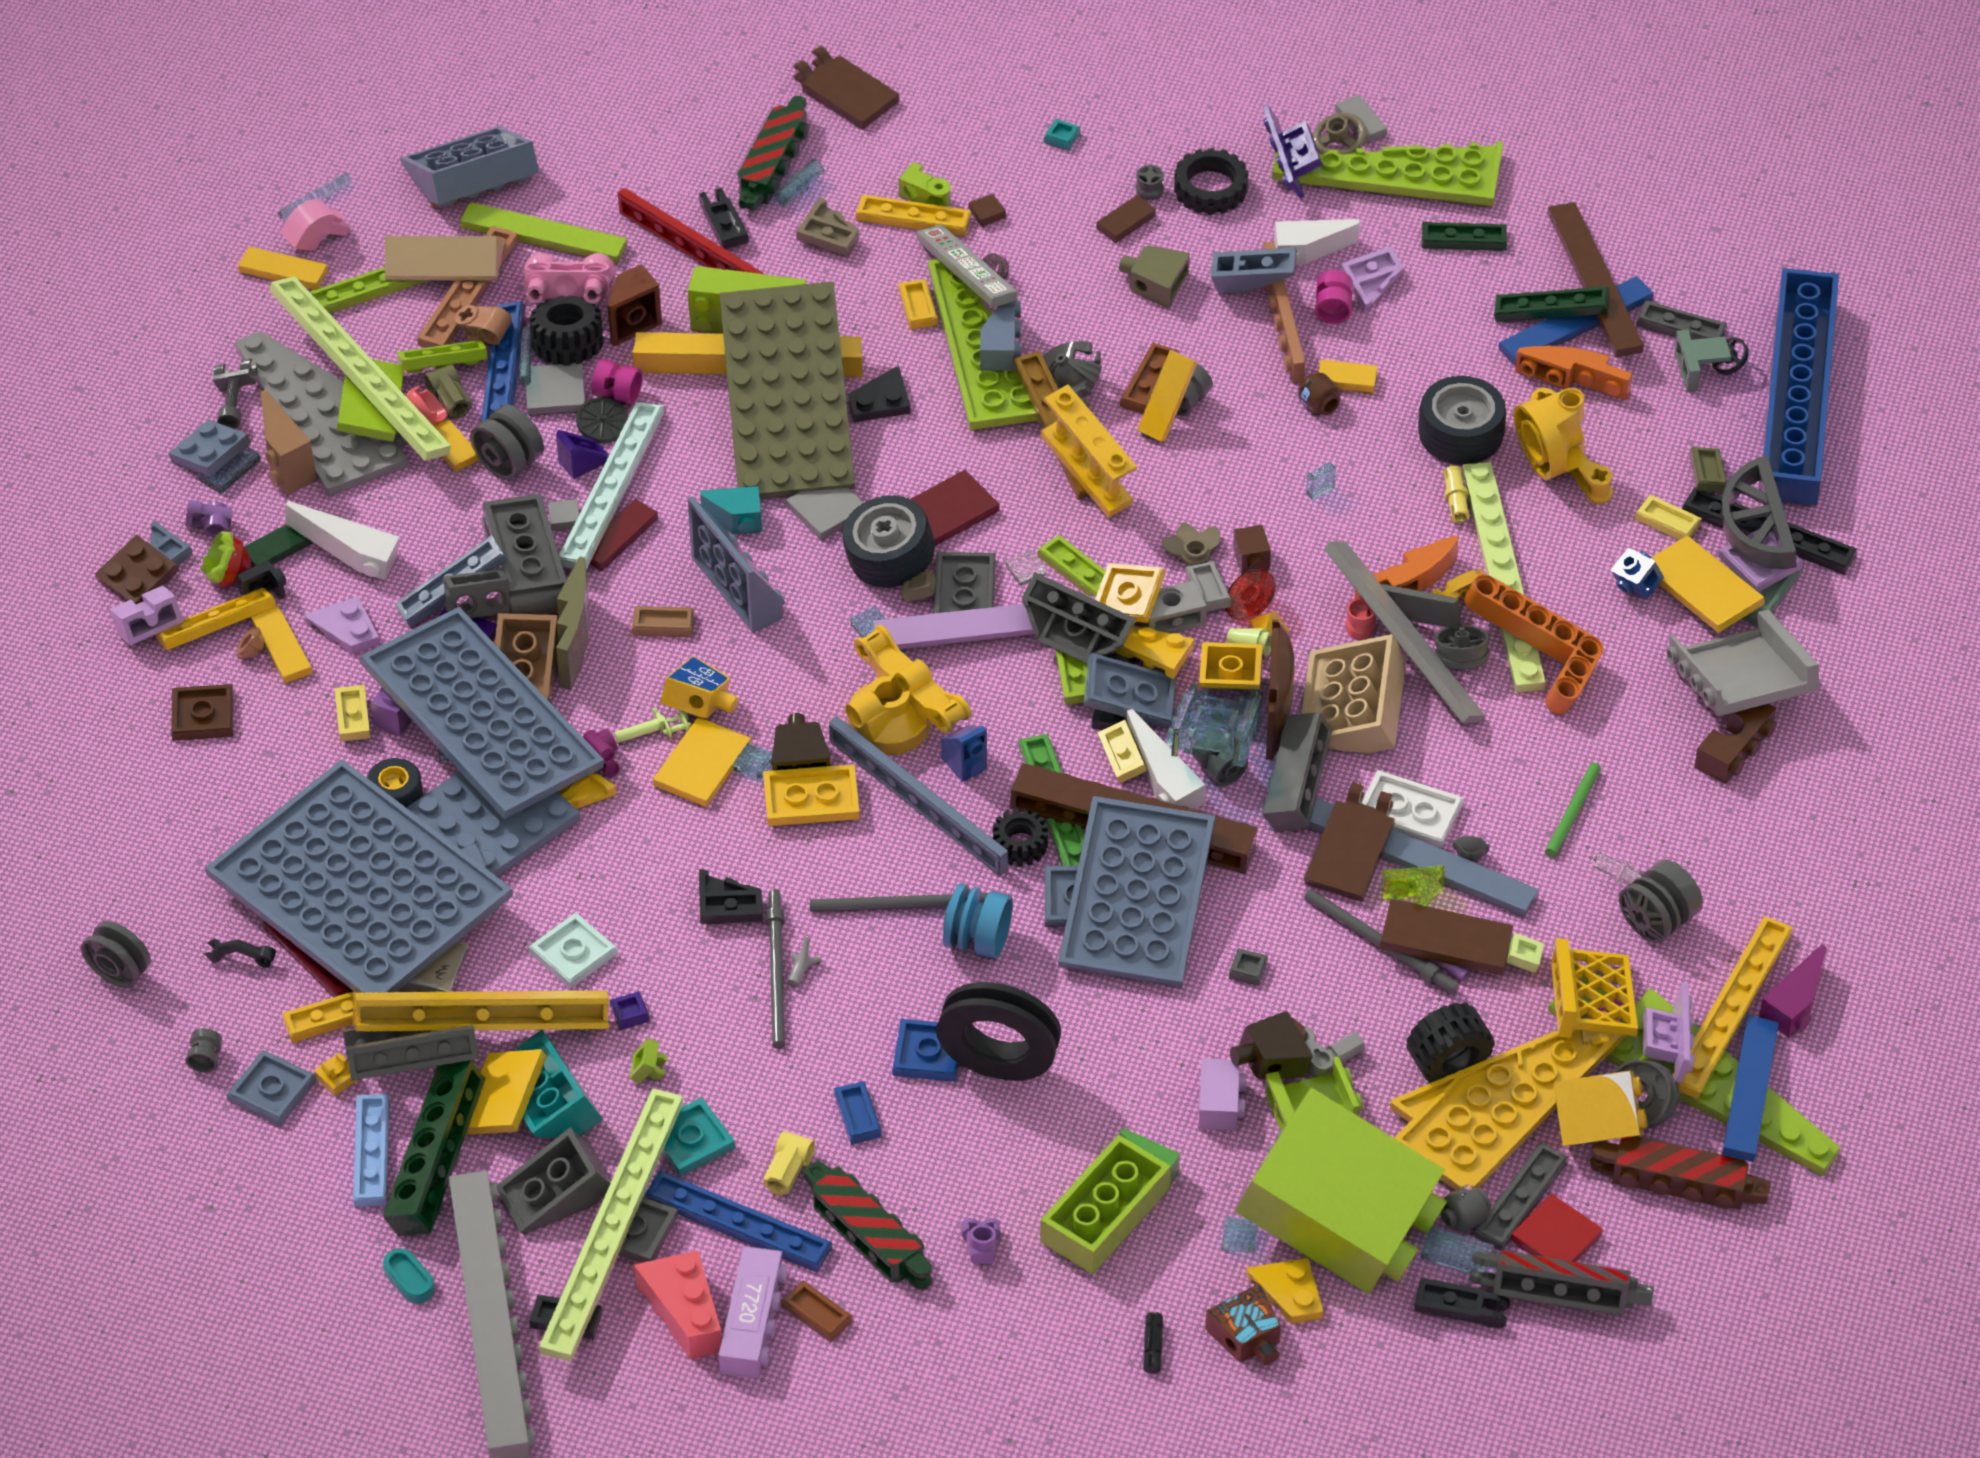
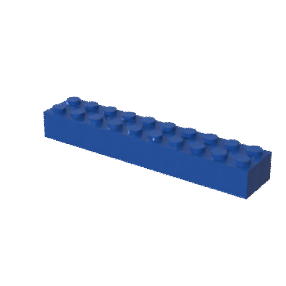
[1759,268,1839,505]

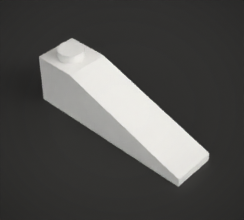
[285,501,399,580]
[1127,709,1205,810]

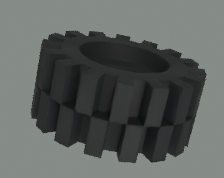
[993,808,1048,867]

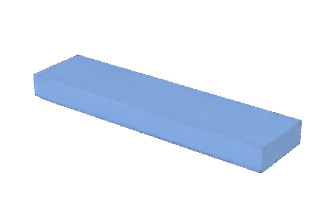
[353,1094,390,1207]

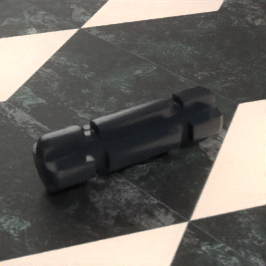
[1143,1312,1163,1373]

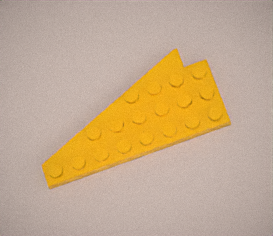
[1390,1010,1628,1190]

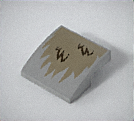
[400,941,468,992]

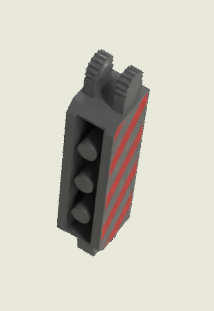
[1469,1250,1654,1315]

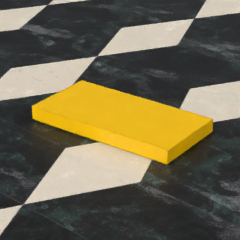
[1652,535,1765,633]

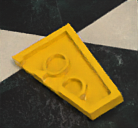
[1114,626,1194,679]

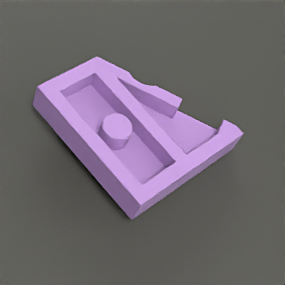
[1340,246,1404,311]

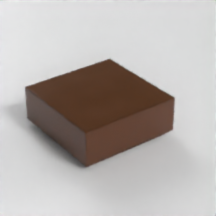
[968,193,1006,227]

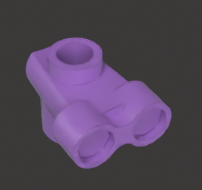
[185,500,232,537]
[961,1218,1001,1264]

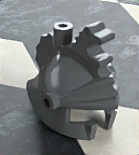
[1043,341,1102,408]

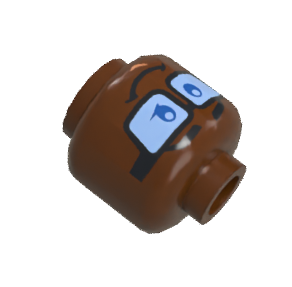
[1298,373,1341,415]

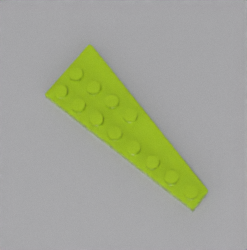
[1272,141,1503,206]
[928,259,1040,430]
[1605,988,1840,1176]

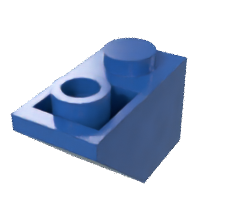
[941,726,987,782]

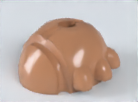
[236,627,264,659]

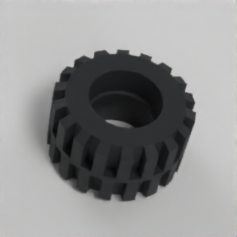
[530,296,603,366]
[1406,1003,1495,1083]

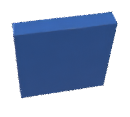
[892,1019,959,1082]

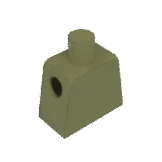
[1119,246,1190,308]

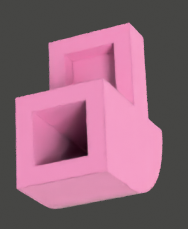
[280,199,351,252]

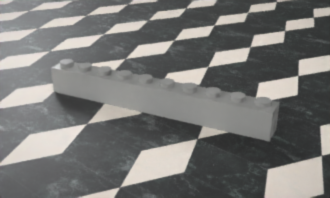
[449,1170,536,1458]

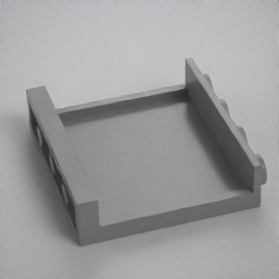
[1666,609,1820,717]

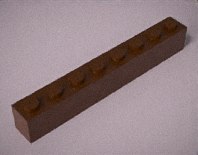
[1010,763,1258,874]

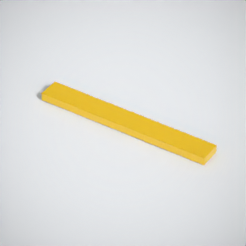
[1673,916,1793,1099]

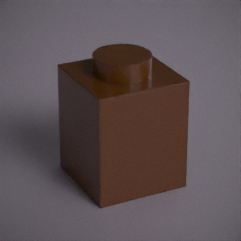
[1233,525,1271,575]

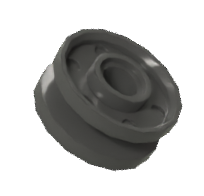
[80,921,151,988]
[1613,1059,1680,1128]

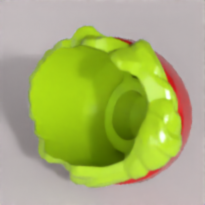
[200,531,252,589]

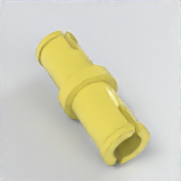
[1443,466,1470,523]

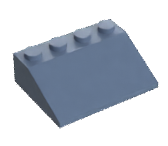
[400,126,539,207]
[687,496,785,633]

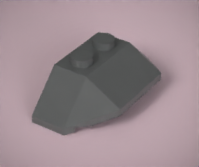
[1022,572,1137,663]

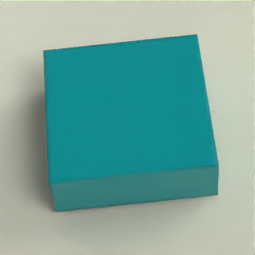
[1044,119,1081,151]

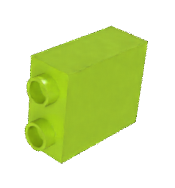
[1235,1087,1447,1294]

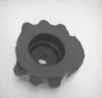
[1452,836,1490,861]

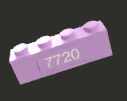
[719,1246,788,1379]

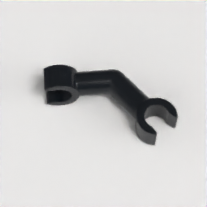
[204,939,277,968]

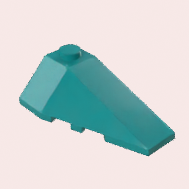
[516,1030,603,1138]

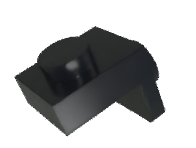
[237,560,287,599]

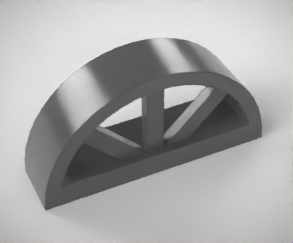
[1722,455,1797,569]

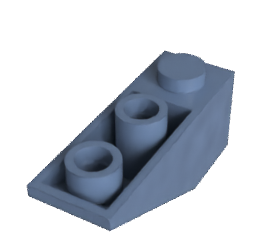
[980,300,1021,370]

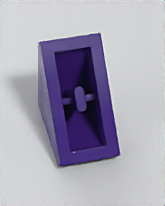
[556,430,609,480]

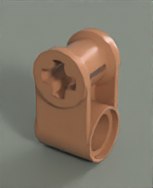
[454,305,513,345]

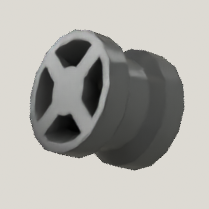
[1136,165,1164,200]

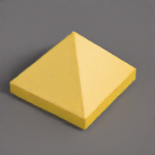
[1249,610,1289,633]

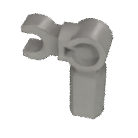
[1302,1027,1365,1077]

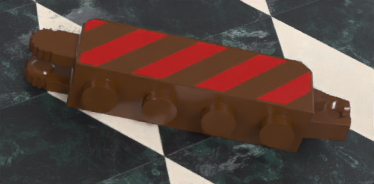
[1590,1136,1771,1210]

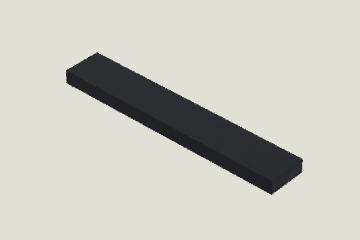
[1682,487,1857,575]

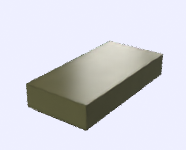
[1690,447,1727,492]

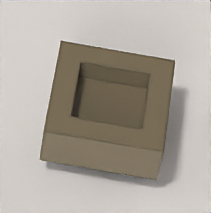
[902,570,936,602]

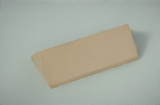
[385,236,505,280]

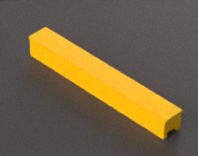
[632,332,863,377]
[353,990,609,1031]

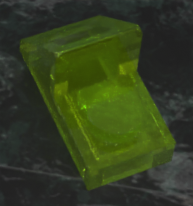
[1381,865,1445,906]

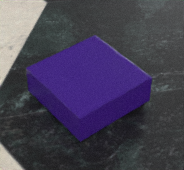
[609,991,650,1030]

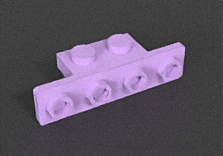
[1643,982,1695,1083]

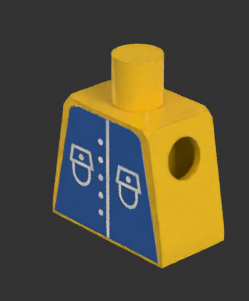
[660,656,739,718]

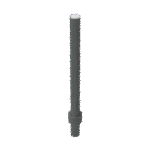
[766,889,785,1049]
[1304,889,1460,995]
[810,890,988,912]

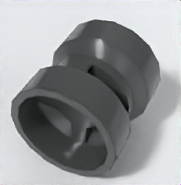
[185,1028,223,1073]

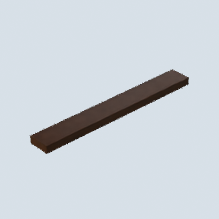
[1548,202,1644,357]

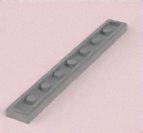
[1324,541,1485,723]

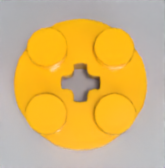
[1431,568,1484,598]

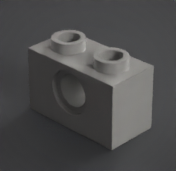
[1142,580,1206,634]

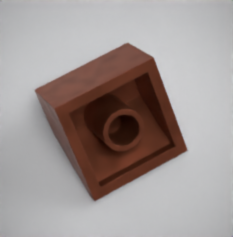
[607,264,662,347]

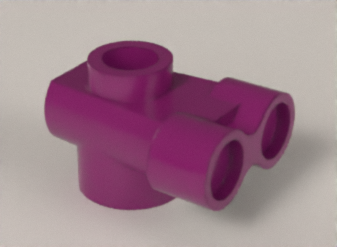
[582,728,620,777]

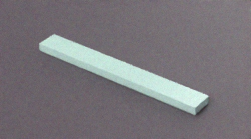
[559,402,665,570]

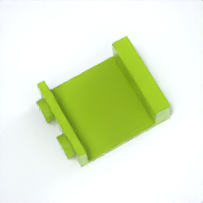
[1265,1056,1363,1131]

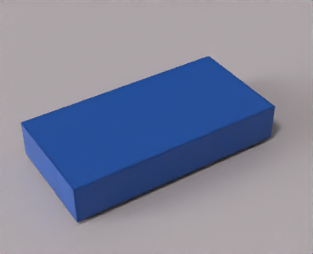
[833,1081,882,1145]

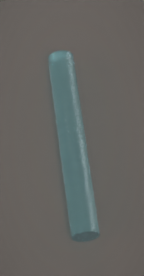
[278,172,352,221]
[520,328,532,385]

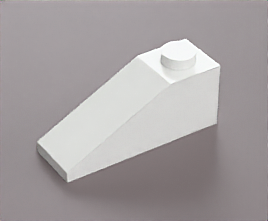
[1274,219,1360,265]

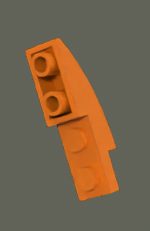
[1515,346,1633,400]
[1354,535,1459,599]

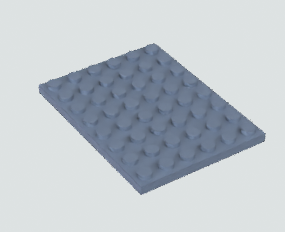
[205,759,513,993]

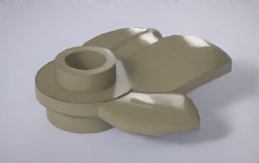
[1162,522,1220,566]

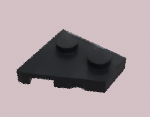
[848,366,911,423]
[699,869,763,924]

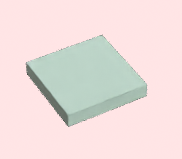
[529,912,618,989]

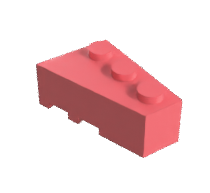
[634,1250,722,1359]

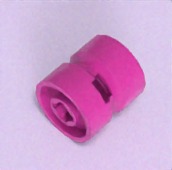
[1315,270,1353,324]
[591,359,643,405]

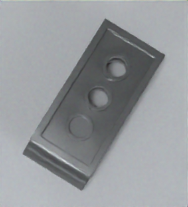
[482,494,567,615]

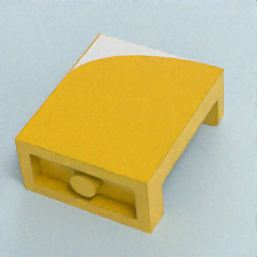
[1553,1071,1648,1147]

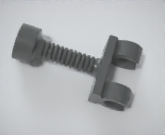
[212,358,257,429]

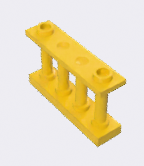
[1041,385,1137,518]

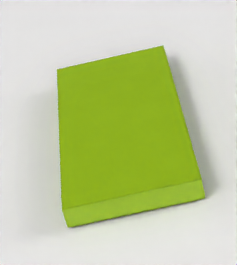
[336,359,404,442]

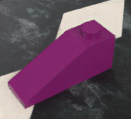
[1759,944,1827,1038]

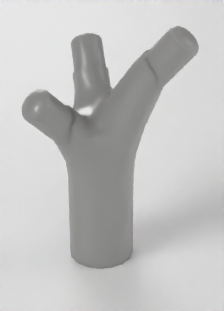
[787,937,821,987]

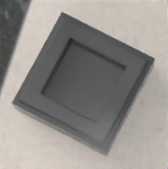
[1229,948,1268,986]

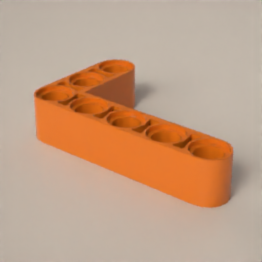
[1464,574,1604,715]

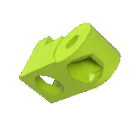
[899,162,951,207]

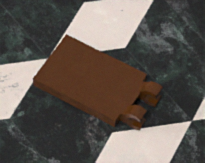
[793,46,899,130]
[1304,782,1395,902]

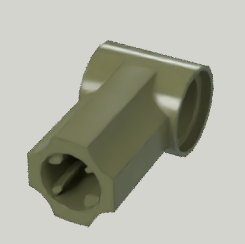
[424,364,472,419]

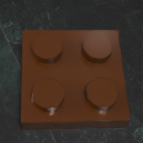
[95,534,179,604]

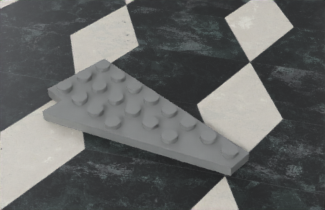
[235,331,408,497]

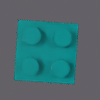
[662,1097,735,1177]

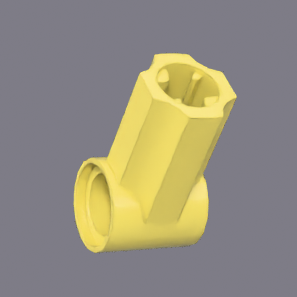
[763,1131,815,1196]

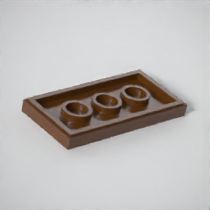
[1379,899,1513,975]

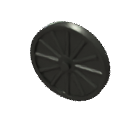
[576,397,628,443]

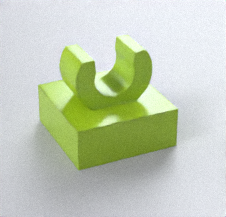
[629,1038,668,1084]

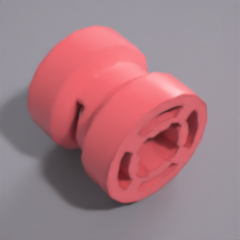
[1346,598,1376,640]

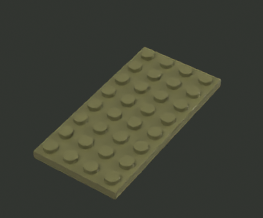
[719,281,855,499]

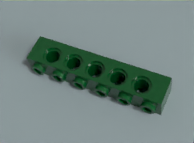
[383,1060,486,1236]

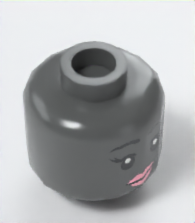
[1441,1185,1491,1233]

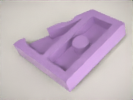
[304,596,380,654]

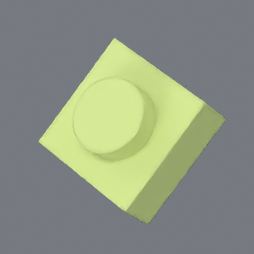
[1506,933,1544,973]

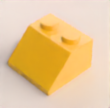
[1199,642,1263,691]

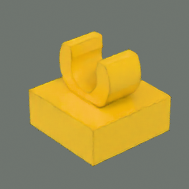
[314,1052,359,1097]

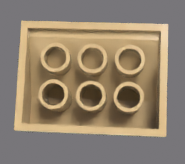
[1301,634,1407,754]

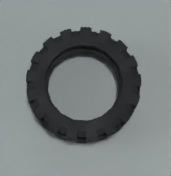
[1174,148,1248,215]

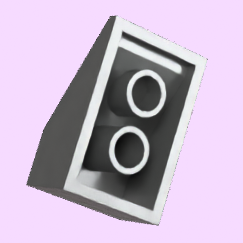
[496,1127,612,1234]

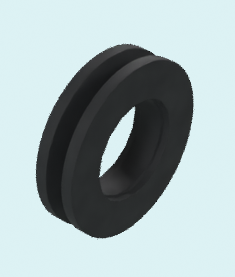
[936,982,1061,1081]

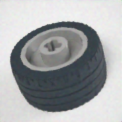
[1418,375,1506,465]
[842,495,935,588]

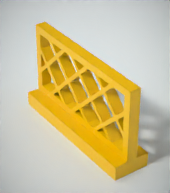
[1551,938,1638,1038]

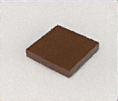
[171,684,234,741]

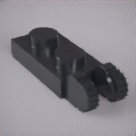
[698,187,749,249]
[1414,1278,1510,1329]

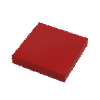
[1511,1193,1603,1262]

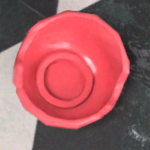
[406,386,447,426]

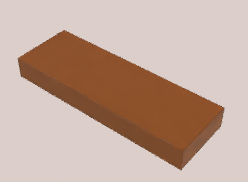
[1120,342,1179,414]

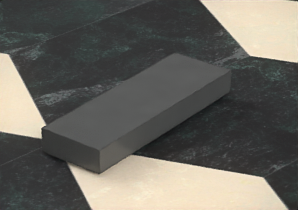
[1636,300,1727,340]
[1381,584,1461,629]

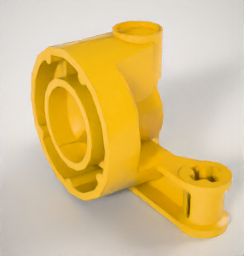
[1513,388,1613,504]
[845,624,972,755]

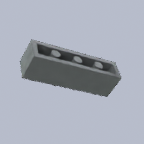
[1262,712,1332,832]

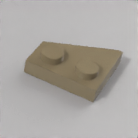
[796,197,859,256]

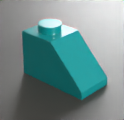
[700,486,762,534]

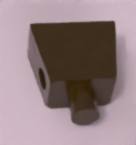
[772,713,831,771]
[1230,1011,1313,1080]

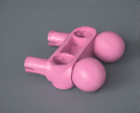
[523,252,616,304]

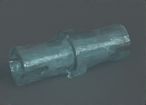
[775,159,824,206]

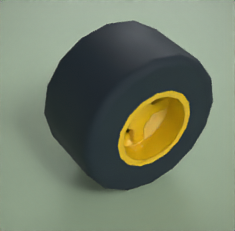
[367,758,423,807]

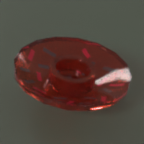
[1225,568,1276,621]

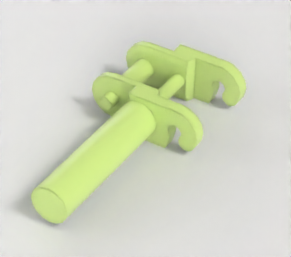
[614,707,691,743]

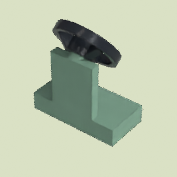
[1674,330,1749,392]

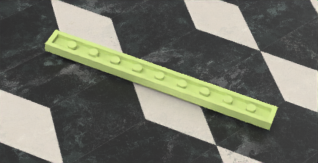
[269,276,451,461]
[1462,462,1546,693]
[539,1088,683,1362]

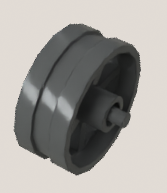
[1435,625,1489,669]

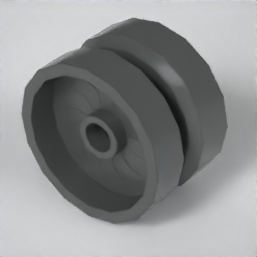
[470,404,545,480]

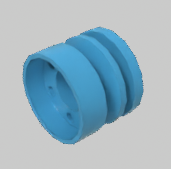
[943,883,1013,959]

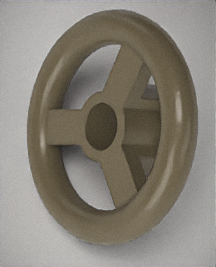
[1313,113,1367,154]

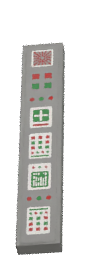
[916,224,1018,308]

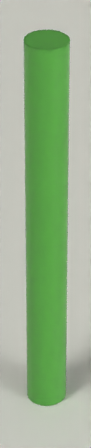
[1545,763,1601,858]

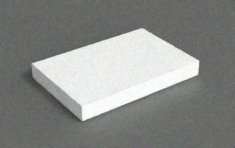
[1362,770,1464,848]

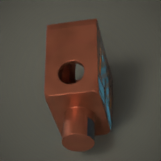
[1205,1284,1281,1366]

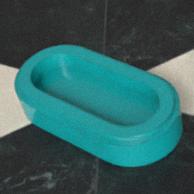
[383,1248,435,1304]

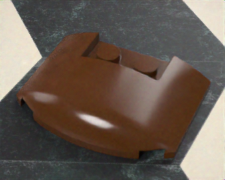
[1266,620,1295,759]

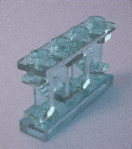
[1167,683,1264,767]

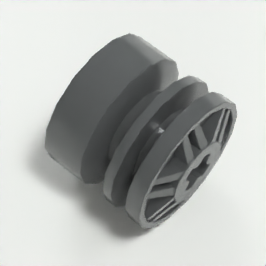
[1618,859,1703,943]

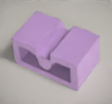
[109,585,184,645]
[1198,1058,1246,1131]

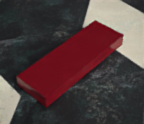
[590,499,658,571]

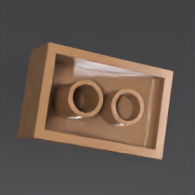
[260,389,317,496]
[495,613,559,701]

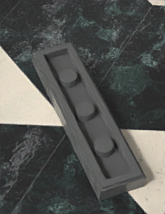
[1474,1142,1569,1251]

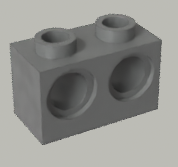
[443,568,510,620]

